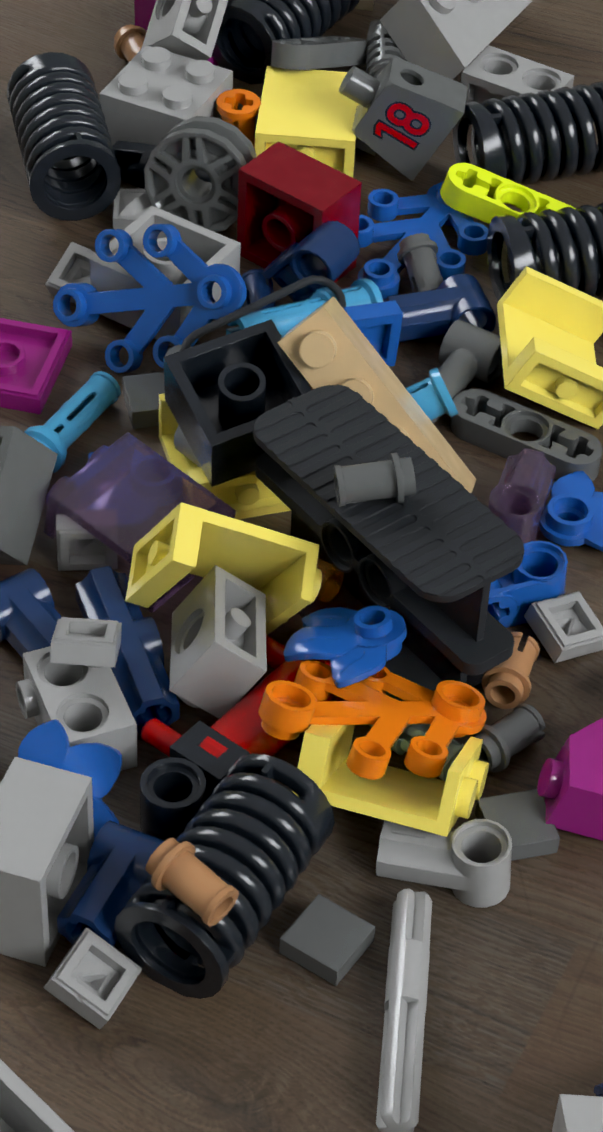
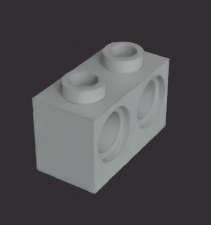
[461,45,574,144]
[15,646,137,771]

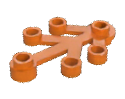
[258,660,487,780]

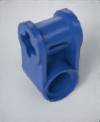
[487,541,568,628]

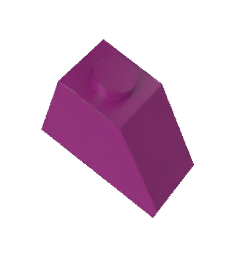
[537,718,603,841]

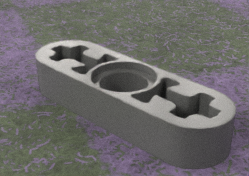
[271,36,367,70]
[450,389,603,481]

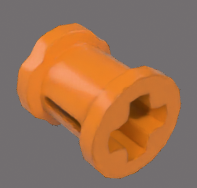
[217,89,261,149]

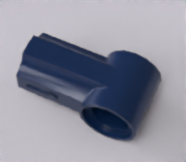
[383,274,496,342]
[0,568,62,658]
[57,821,164,947]

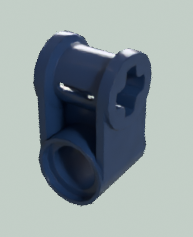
[261,221,360,303]

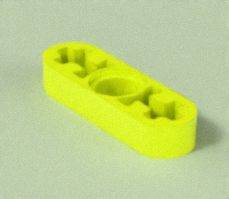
[440,163,576,224]

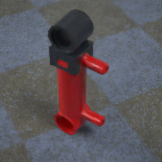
[140,635,347,841]

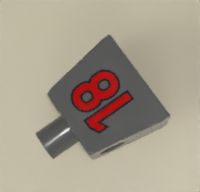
[339,58,468,181]

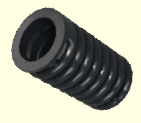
[212,0,360,85]
[6,52,121,221]
[453,81,603,184]
[487,203,603,301]
[114,754,335,999]

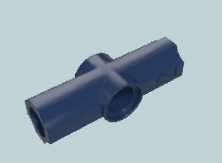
[75,566,180,734]

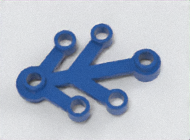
[357,181,489,299]
[53,224,247,373]

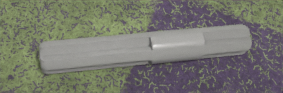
[376,888,432,1132]

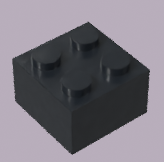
[163,319,312,487]

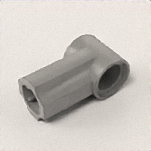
[376,819,512,908]

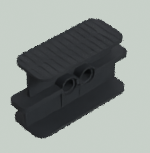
[253,384,524,701]

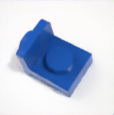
[344,300,403,367]

